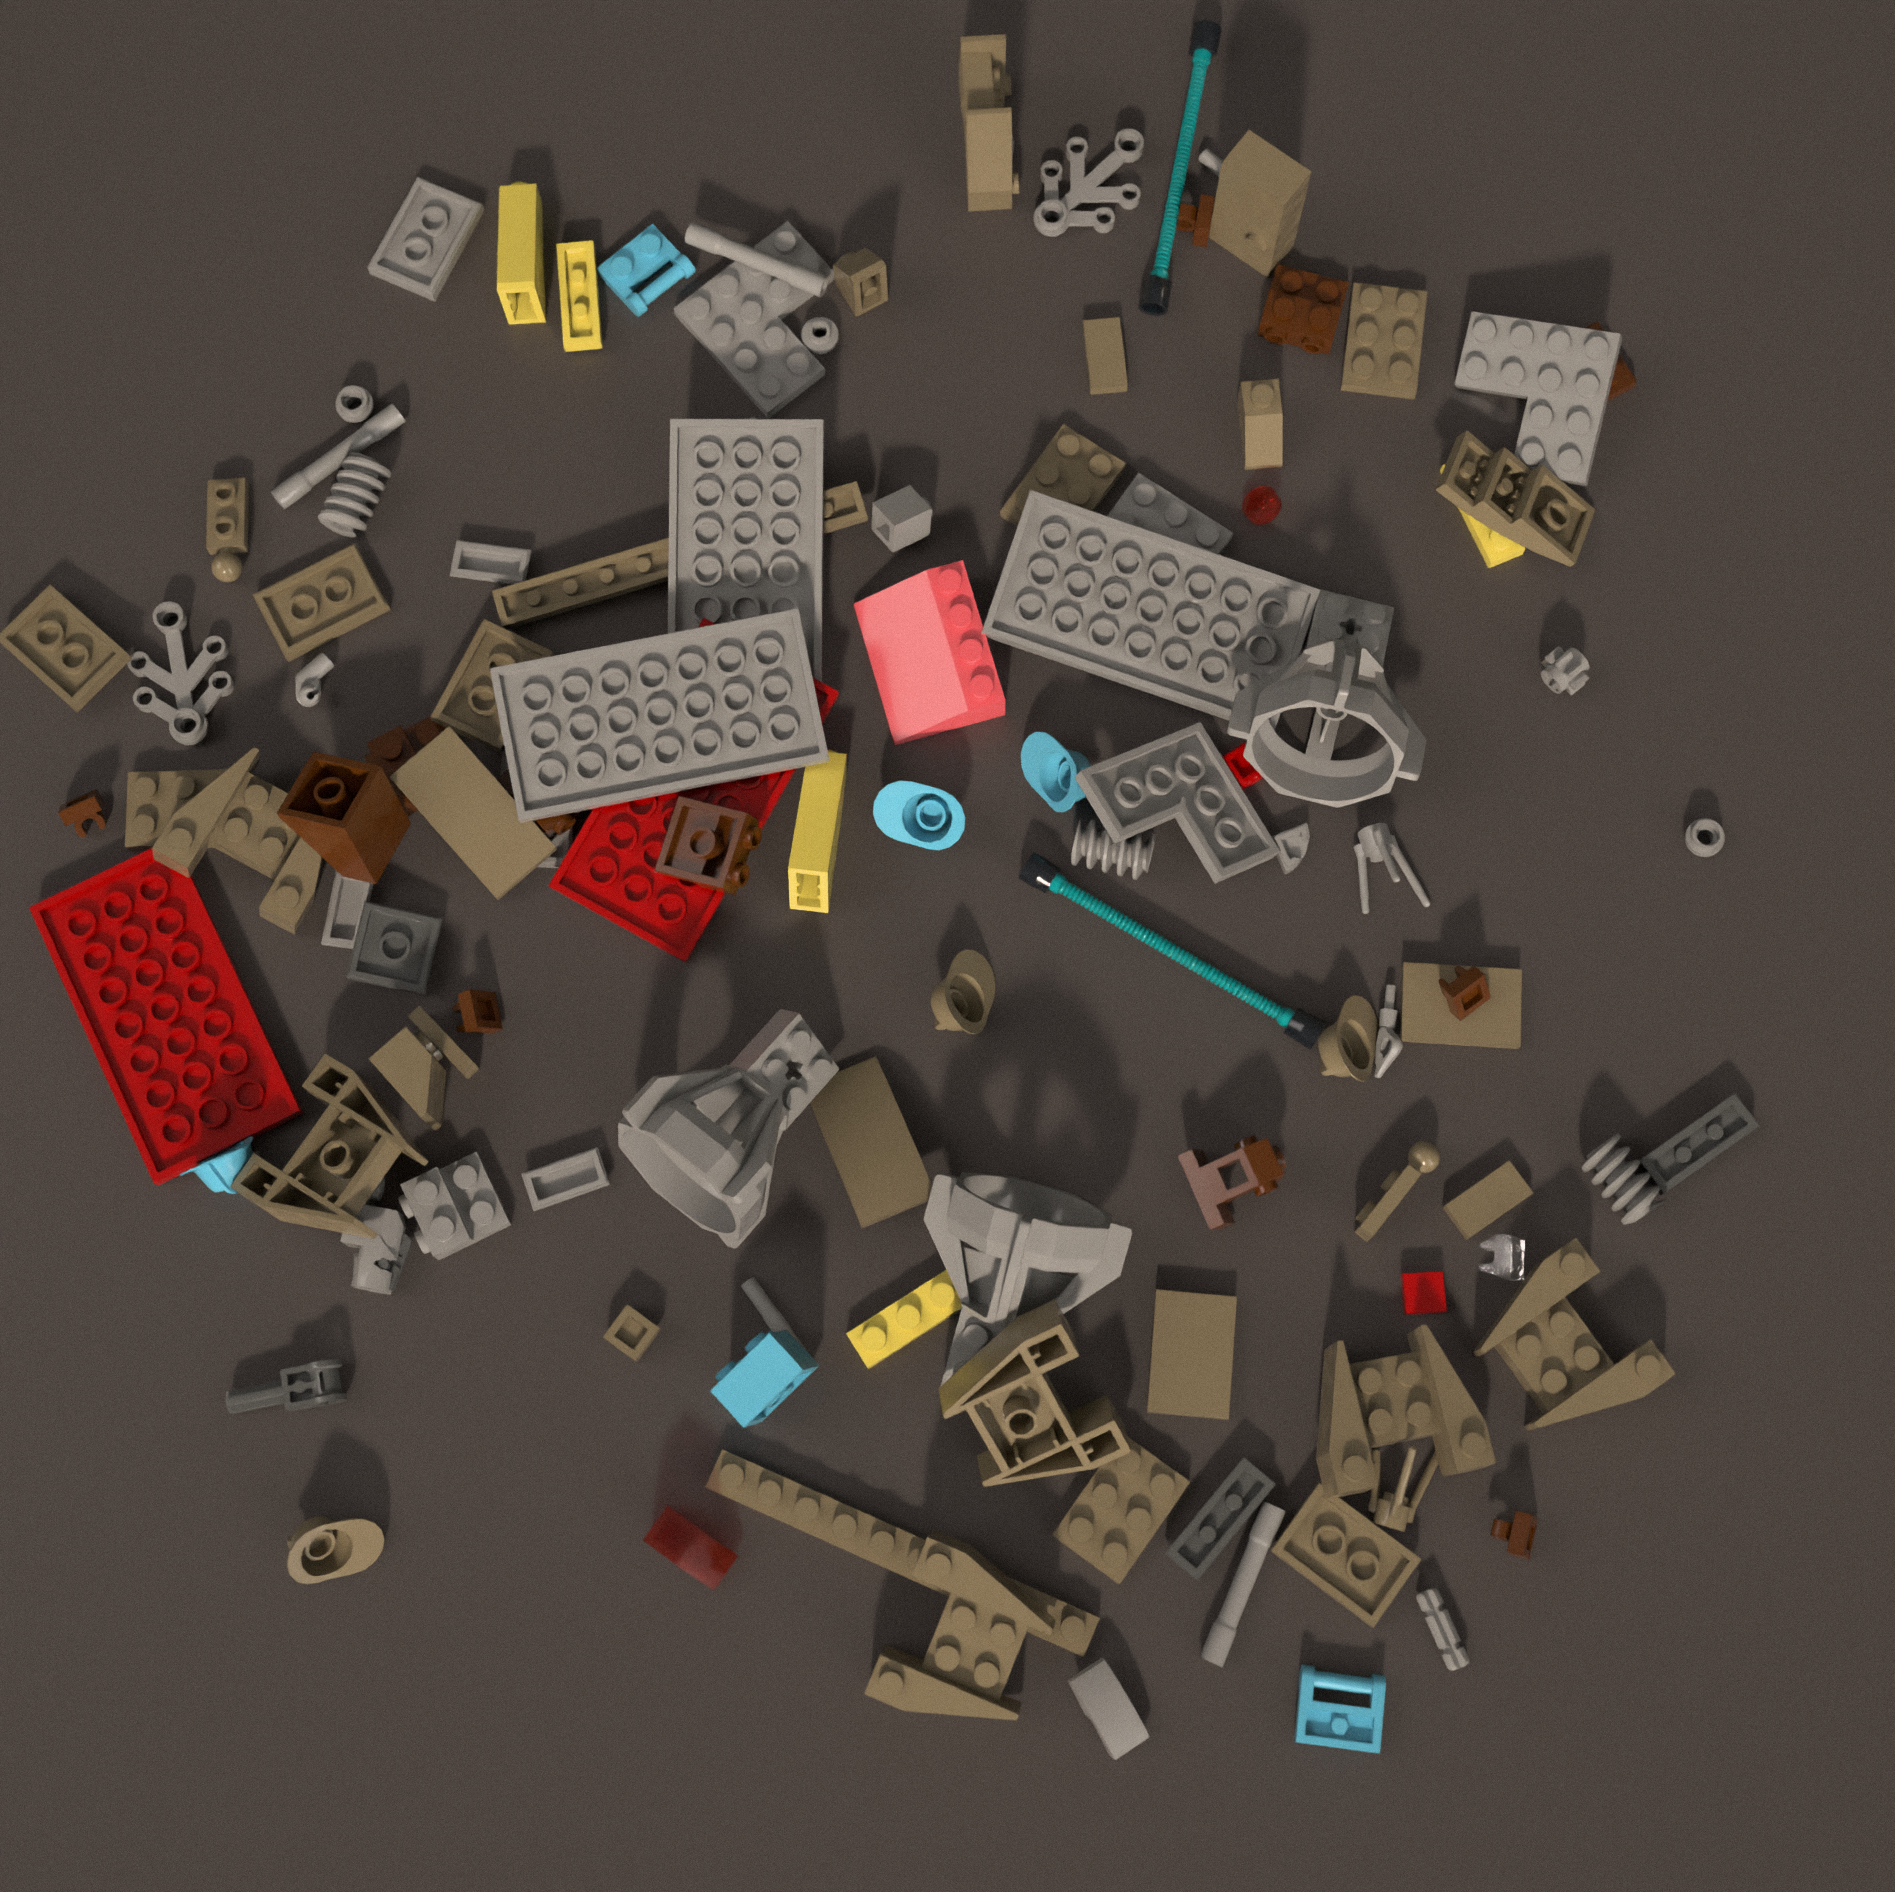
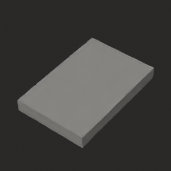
[367,177,485,302]

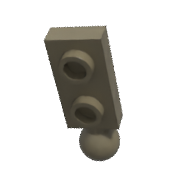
[206,478,249,582]
[1355,1141,1440,1242]

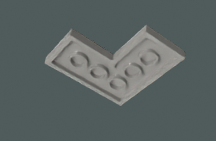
[673,221,834,419]
[1455,311,1622,486]
[1075,722,1280,884]

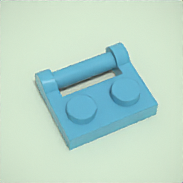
[596,224,696,317]
[1294,1664,1386,1754]

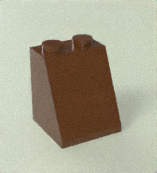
[277,751,411,884]

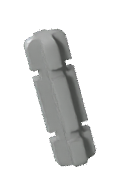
[1417,1588,1469,1670]

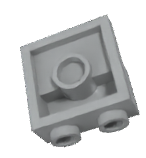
[398,1152,512,1260]

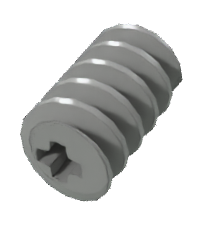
[318,452,392,538]
[1071,819,1157,880]
[1582,1133,1667,1225]

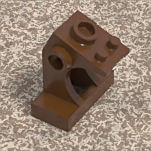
[1178,1135,1286,1230]

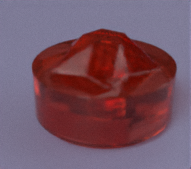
[1242,486,1282,525]

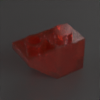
[643,1506,739,1590]

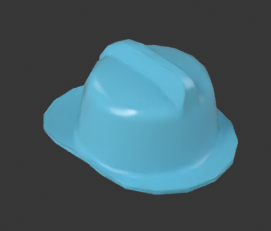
[1021,731,1091,812]
[873,780,965,850]
[180,1136,253,1194]

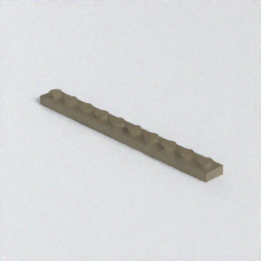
[492,481,868,629]
[705,1449,1100,1657]

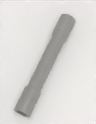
[685,222,829,298]
[270,403,405,510]
[1200,1502,1286,1667]

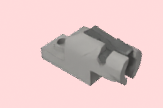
[340,1177,413,1295]

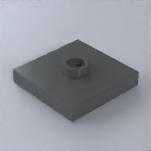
[346,901,443,996]

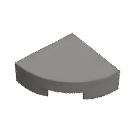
[1271,823,1310,875]

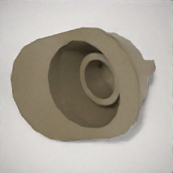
[930,949,996,1034]
[1318,995,1379,1082]
[286,1516,385,1584]

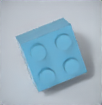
[710,1330,820,1428]

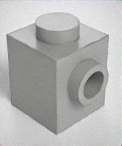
[871,485,933,552]

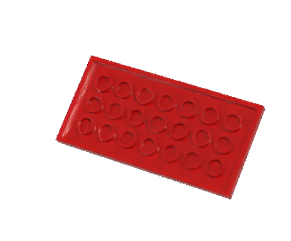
[548,618,839,963]
[29,848,303,1186]

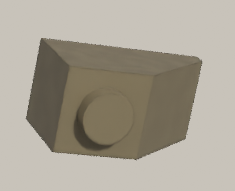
[833,248,888,317]
[1237,379,1283,470]

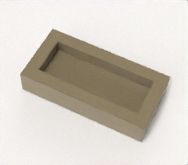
[1082,317,1128,395]
[408,1005,479,1079]
[1442,1160,1533,1240]

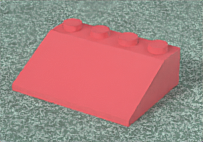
[854,560,1006,745]

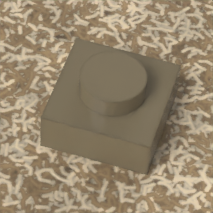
[603,1304,661,1362]

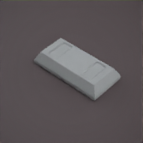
[450,540,531,585]
[321,871,373,949]
[521,1147,610,1211]

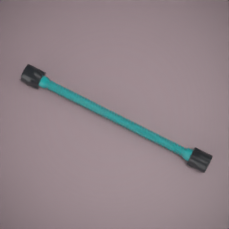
[1138,20,1222,316]
[1019,852,1326,1050]

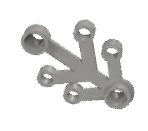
[1034,128,1144,237]
[127,601,235,745]

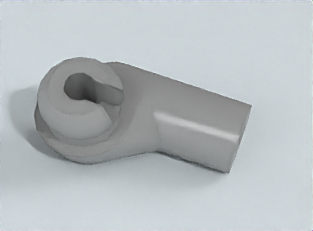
[295,652,335,707]

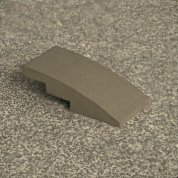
[1435,430,1595,567]
[390,726,557,900]
[810,1056,932,1228]

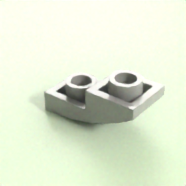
[1067,1658,1150,1760]

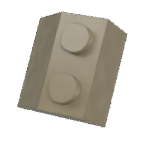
[369,1027,447,1131]

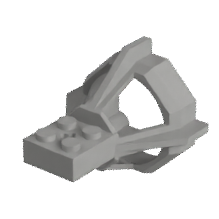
[1227,589,1427,808]
[618,1009,839,1248]
[923,1172,1133,1386]

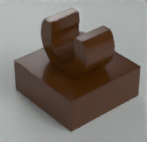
[1176,194,1216,247]
[58,789,106,838]
[1439,966,1491,1021]
[452,989,503,1034]
[1490,1511,1538,1560]

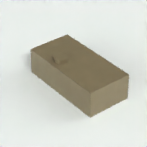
[1209,130,1312,278]

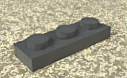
[1639,1093,1760,1196]
[1165,1457,1276,1581]

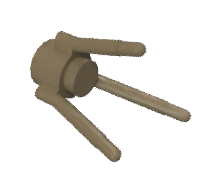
[1368,1446,1439,1532]

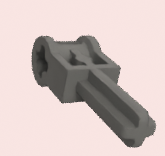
[226,1359,347,1414]

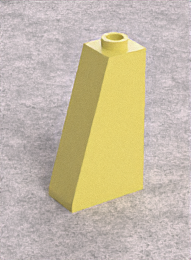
[497,182,546,325]
[788,750,847,913]

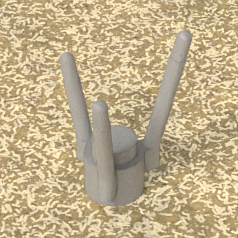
[1353,823,1430,914]

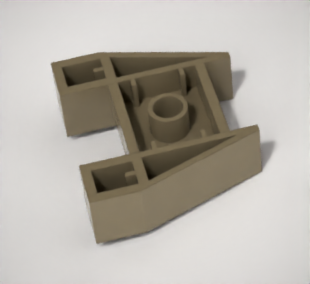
[959,34,1019,211]
[152,747,323,935]
[230,1054,428,1239]
[1472,1238,1676,1431]
[938,1299,1132,1487]
[1316,1324,1496,1500]
[864,1528,1056,1721]

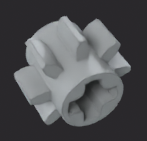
[1541,646,1589,695]

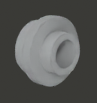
[801,317,839,354]
[335,385,374,423]
[1685,818,1725,857]

